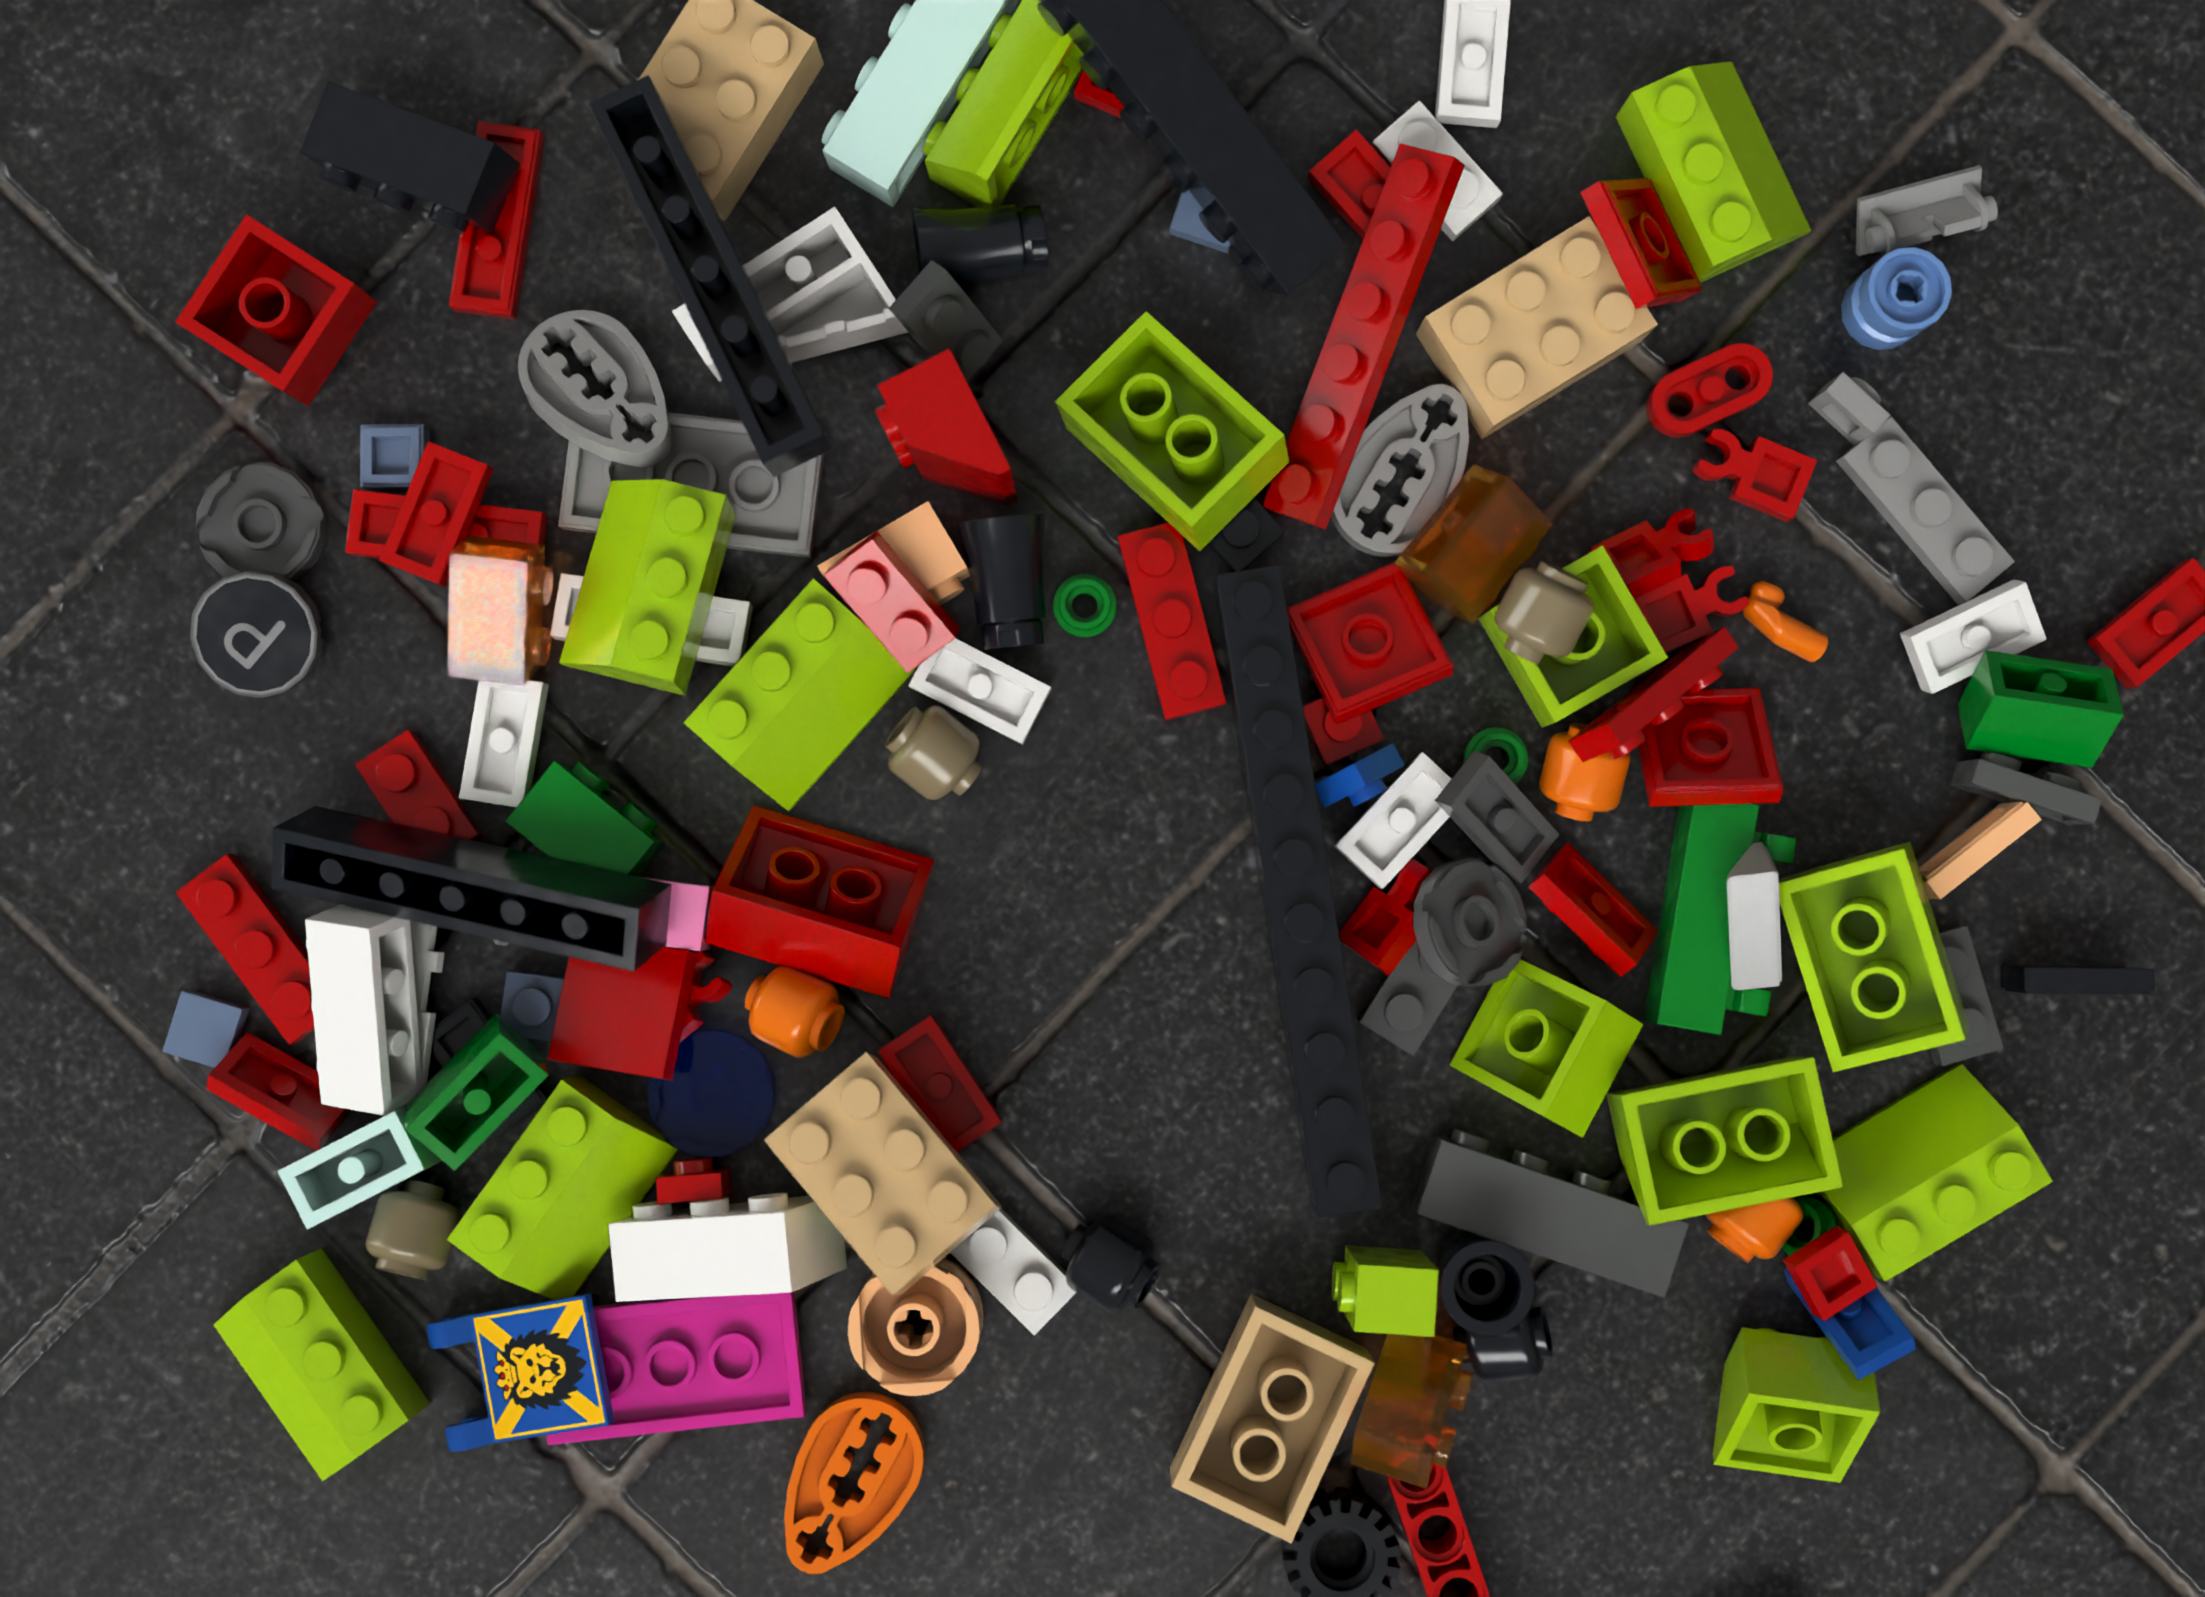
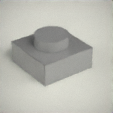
[1808,372,1890,445]

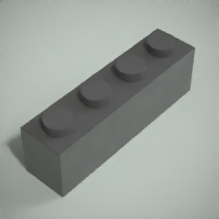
[1409,1128,1689,1298]

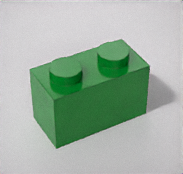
[1957,650,2124,768]
[506,761,666,877]
[405,1013,549,1171]

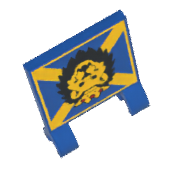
[427,1293,614,1452]

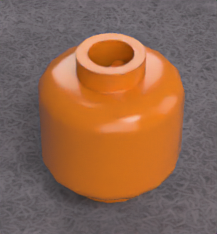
[1539,723,1630,822]
[745,966,845,1058]
[1705,1197,1804,1263]

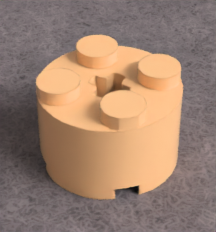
[848,1257,983,1396]

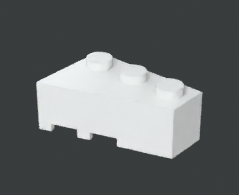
[672,207,908,381]
[305,904,444,1116]
[608,1193,847,1302]

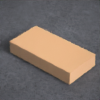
[1919,801,2042,900]

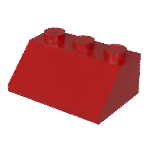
[874,349,1018,507]
[705,805,934,998]

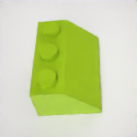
[923,0,1083,208]
[1616,61,1812,283]
[559,479,736,696]
[683,578,915,812]
[1606,1056,1843,1226]
[1815,1063,2053,1282]
[447,1074,681,1300]
[213,1248,431,1481]

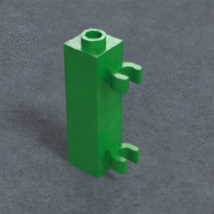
[1643,804,1796,1035]

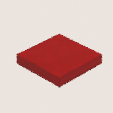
[1580,178,1702,309]
[1287,560,1454,725]
[1638,687,1784,807]
[547,947,698,1081]

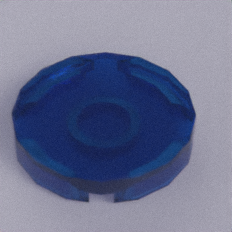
[647,1029,776,1158]

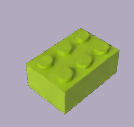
[1055,311,1290,551]
[1779,842,1970,1072]

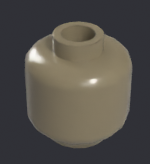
[1494,561,1594,664]
[885,705,982,800]
[365,1180,460,1280]

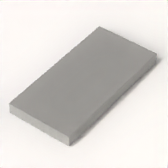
[558,412,827,558]

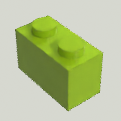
[1332,1245,1439,1337]

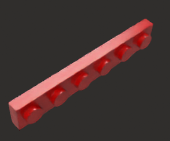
[1263,143,1465,530]

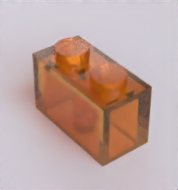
[1394,464,1553,624]
[448,535,553,686]
[1351,1334,1474,1489]

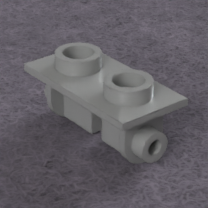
[1856,165,1998,256]

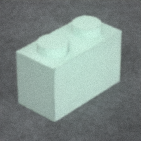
[278,1107,442,1229]

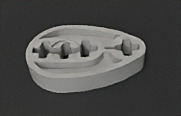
[518,310,673,468]
[1331,384,1469,558]

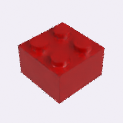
[175,214,377,407]

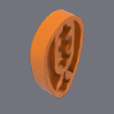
[784,1392,926,1574]

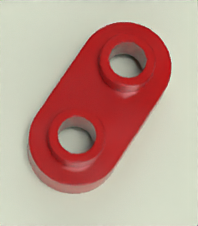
[1646,343,1773,438]

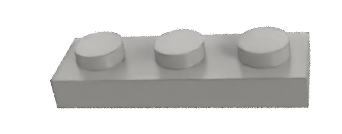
[1836,417,2015,605]

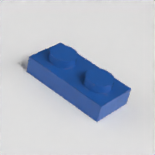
[1784,1267,1916,1380]

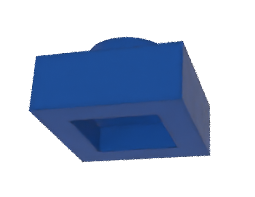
[1315,743,1405,808]

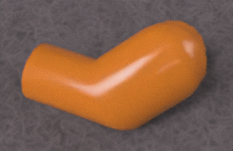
[1742,581,1828,662]

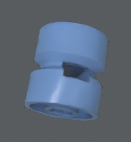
[1841,247,1952,350]

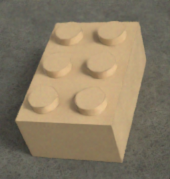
[638,0,824,221]
[1416,216,1658,439]
[764,1052,1003,1296]
[1170,1294,1375,1543]

